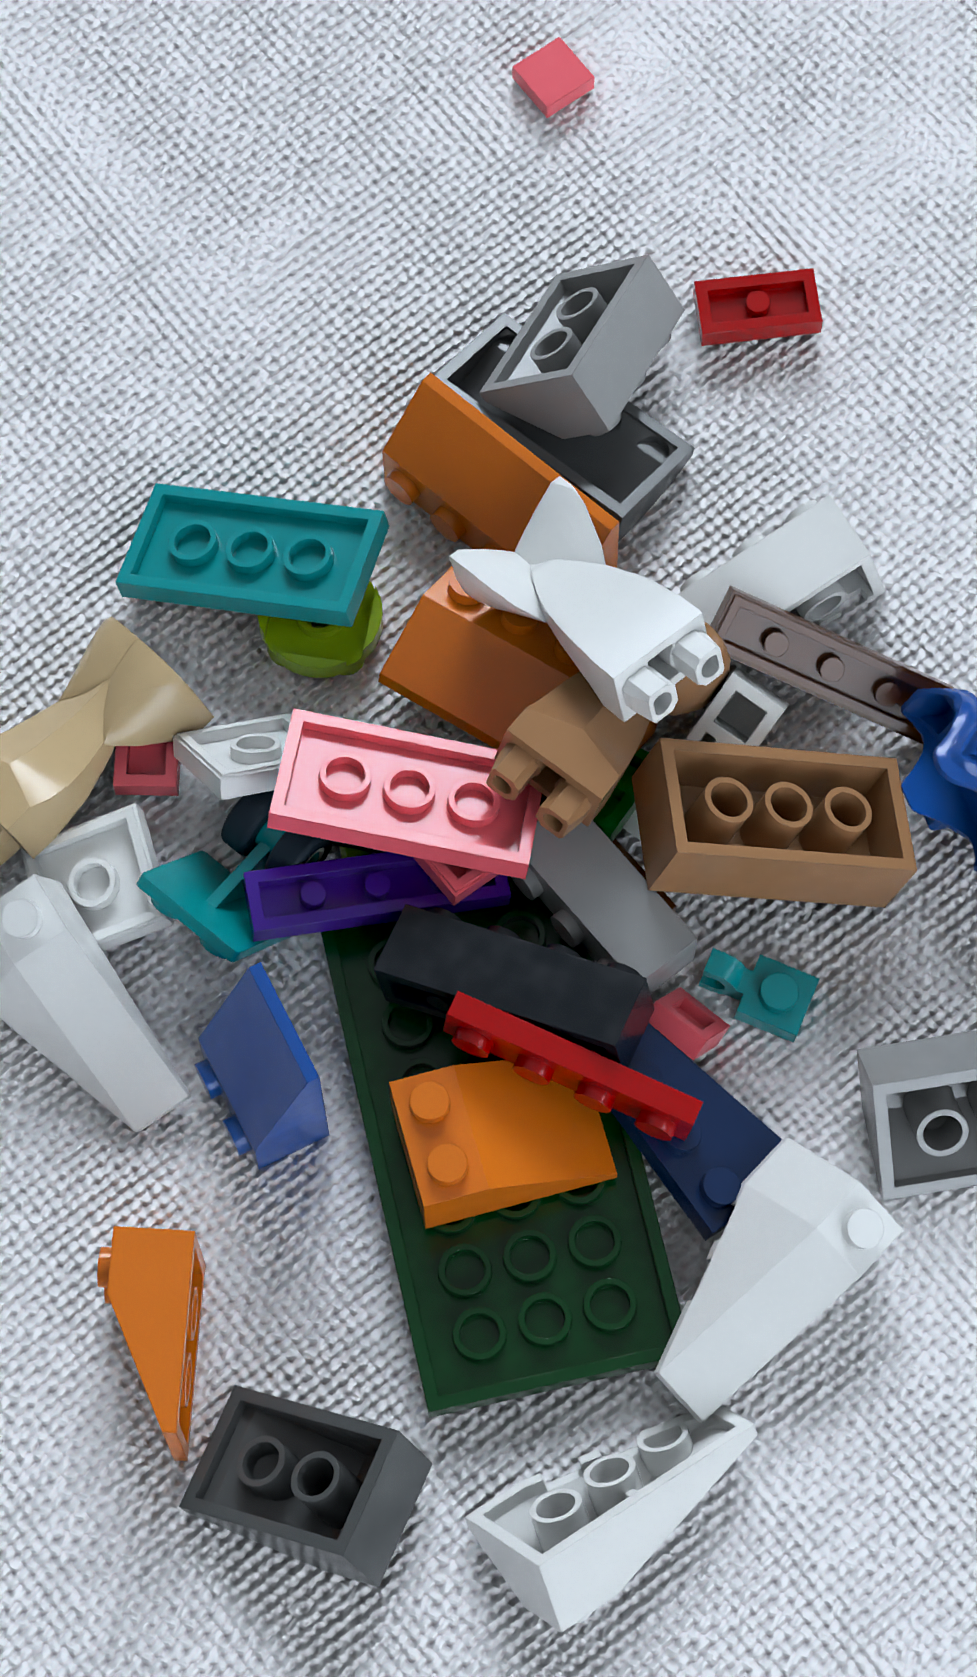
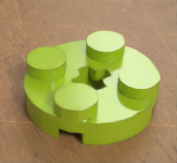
[258,581,383,678]

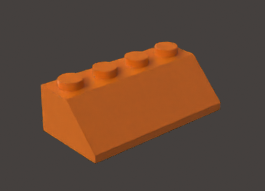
[382,372,620,568]
[378,566,658,754]

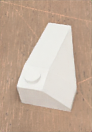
[0,874,192,1132]
[654,1138,903,1422]
[465,1405,758,1632]

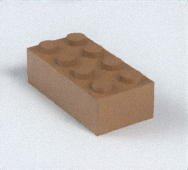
[632,738,917,908]

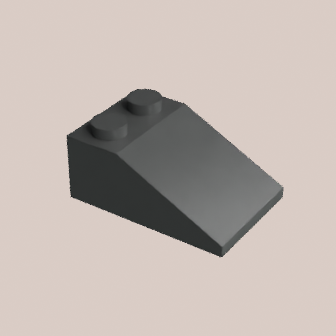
[179,1385,433,1587]

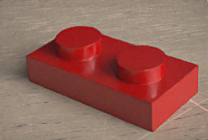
[693,268,823,346]

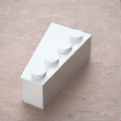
[678,495,886,678]

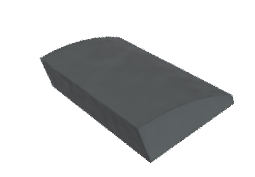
[435,313,695,542]

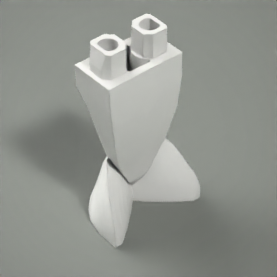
[449,476,724,723]

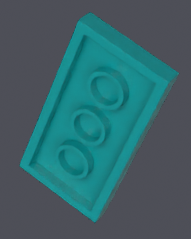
[115,483,390,627]

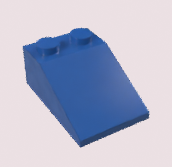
[194,962,329,1169]

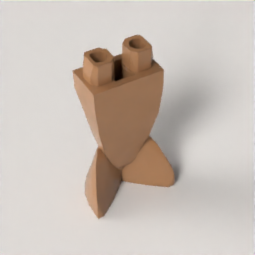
[486,621,731,838]

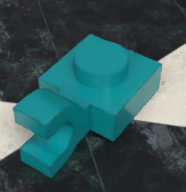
[698,948,820,1043]

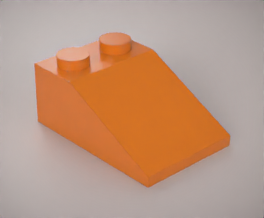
[389,1060,617,1229]
[97,1226,206,1461]

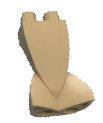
[0,616,214,866]

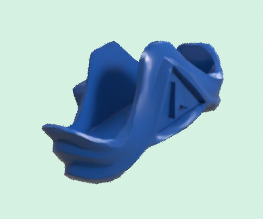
[901,688,977,872]

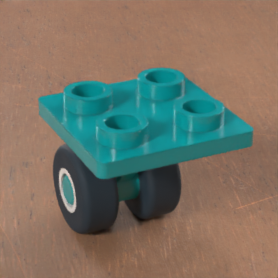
[136,790,334,962]

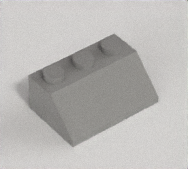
[479,254,685,439]
[857,1030,977,1201]

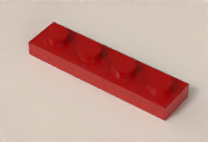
[443,991,703,1141]

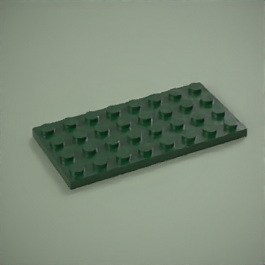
[320,876,681,1418]

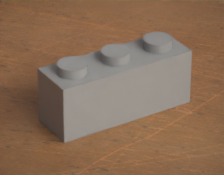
[511,821,698,994]

